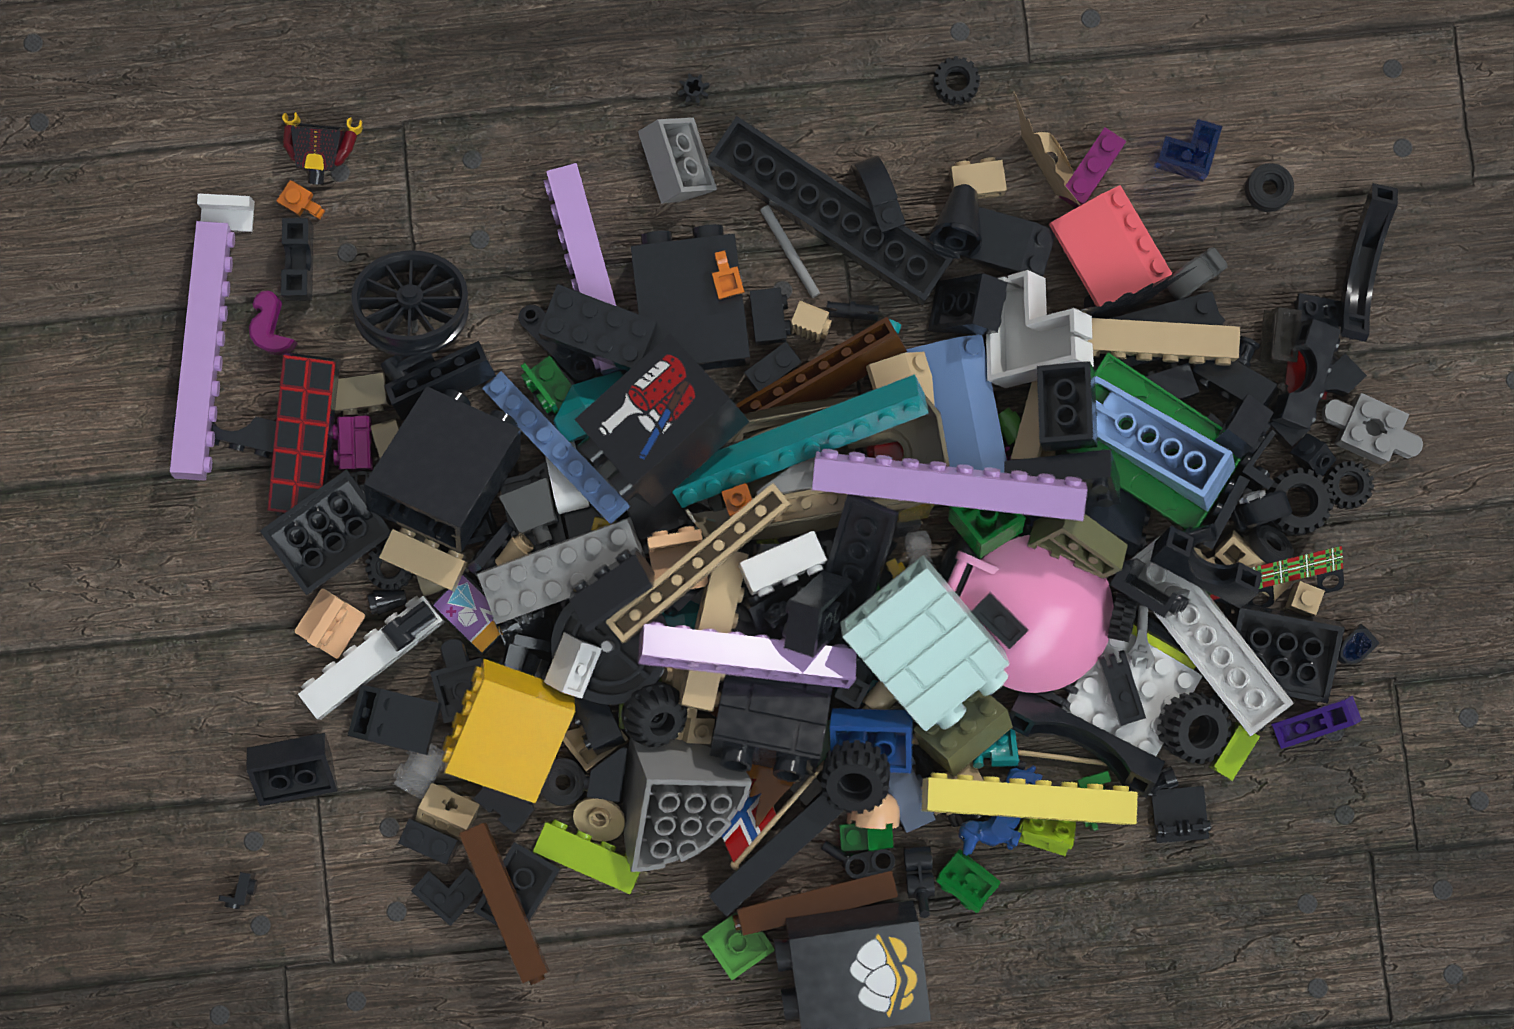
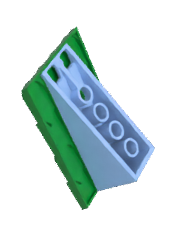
[1063,353,1245,530]

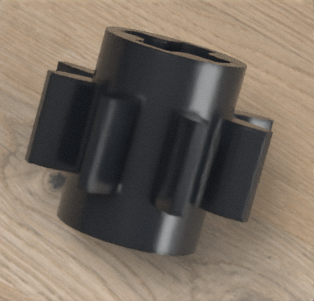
[678,73,710,106]

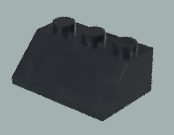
[569,548,655,632]
[246,733,338,806]

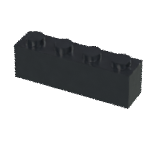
[384,341,496,421]

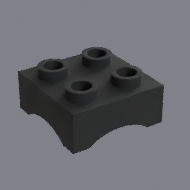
[621,492,689,542]

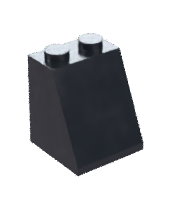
[1084,488,1151,557]

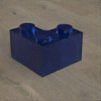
[1154,119,1223,182]

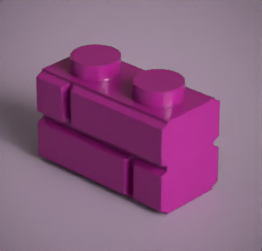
[333,416,373,472]

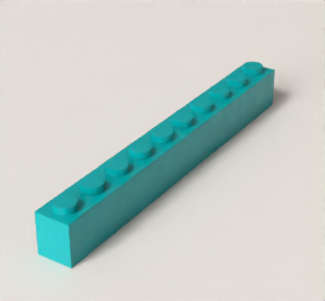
[672,374,929,508]

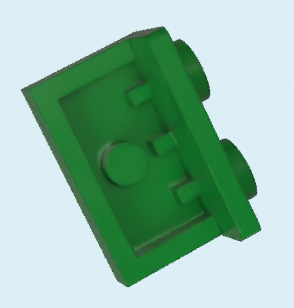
[936,849,1001,913]

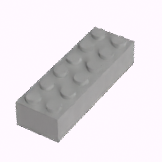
[477,517,647,624]

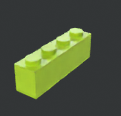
[533,819,641,894]

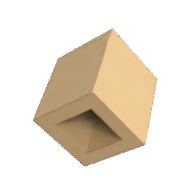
[1285,581,1325,616]

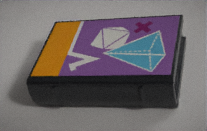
[432,571,501,655]

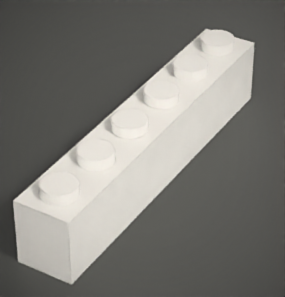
[298,596,445,720]

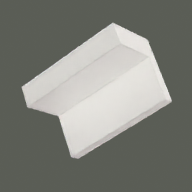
[197,194,255,232]
[544,633,602,698]

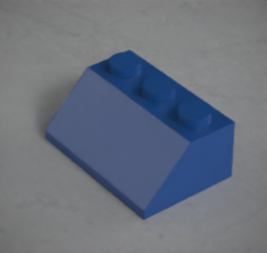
[830,709,913,773]

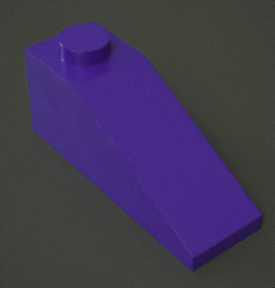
[1272,696,1362,749]

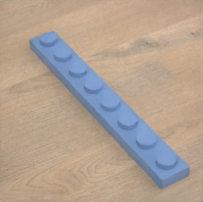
[482,371,630,525]

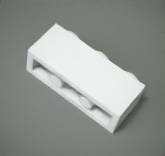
[738,531,827,597]

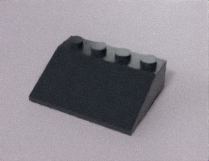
[260,469,392,595]
[1231,604,1345,704]

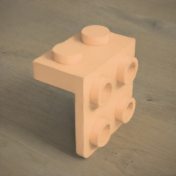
[647,526,708,590]

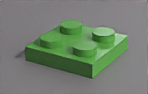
[702,912,775,981]

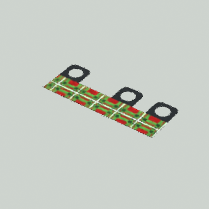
[1205,546,1344,617]

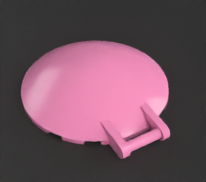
[947,535,1114,693]

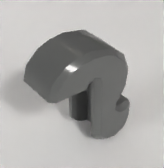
[1166,247,1228,301]

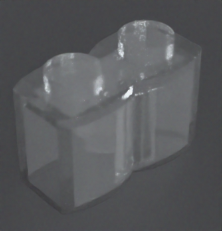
[903,531,935,568]

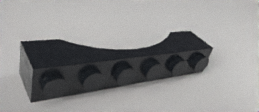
[1009,692,1165,798]

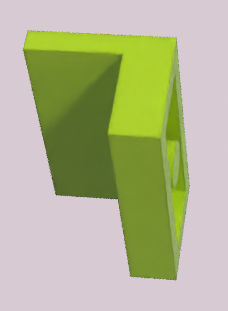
[1208,722,1260,781]

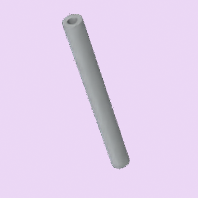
[760,205,820,298]

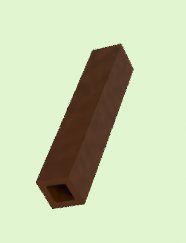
[459,822,550,985]
[732,871,898,936]

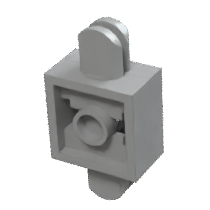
[1321,393,1423,465]

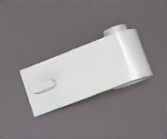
[545,442,590,514]

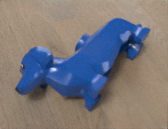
[958,765,1043,856]

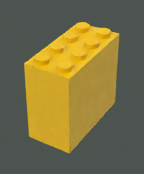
[442,659,575,803]

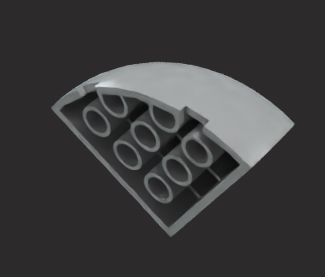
[623,738,752,872]

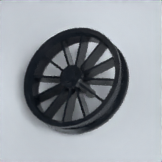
[351,250,469,356]

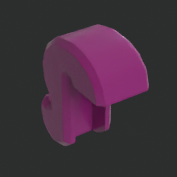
[249,291,298,355]

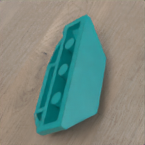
[553,371,624,442]

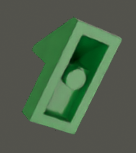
[839,823,894,851]

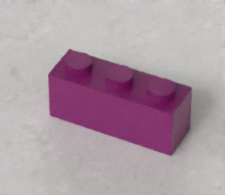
[1059,127,1126,208]

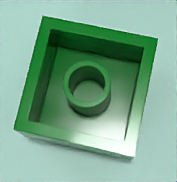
[948,506,1025,559]

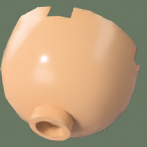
[846,793,900,829]

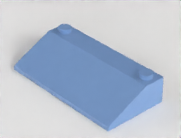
[906,335,1007,473]

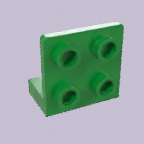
[521,356,572,416]

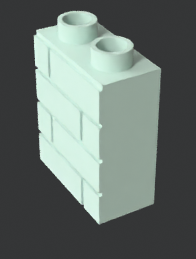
[840,555,1010,731]

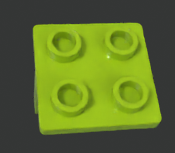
[1017,818,1076,856]

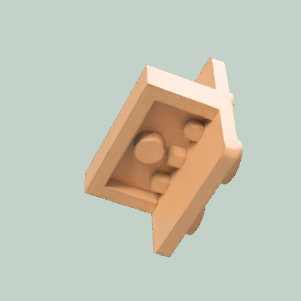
[295,588,366,659]

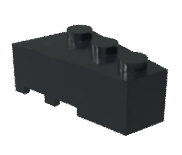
[1143,361,1199,401]

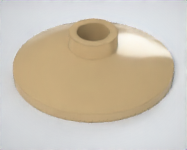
[573,797,625,841]

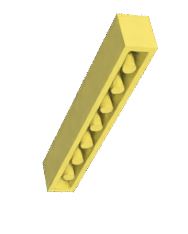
[921,773,1138,825]

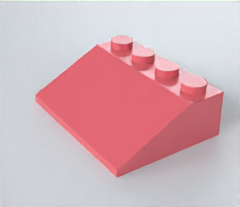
[1049,185,1172,307]

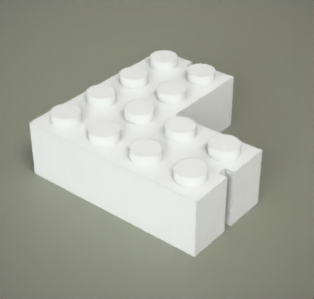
[986,270,1094,388]

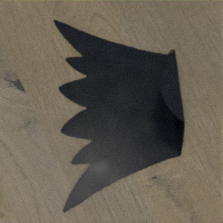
[1081,266,1197,319]

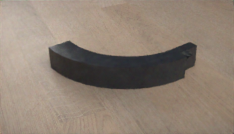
[1338,183,1398,342]

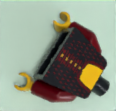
[282,112,363,184]

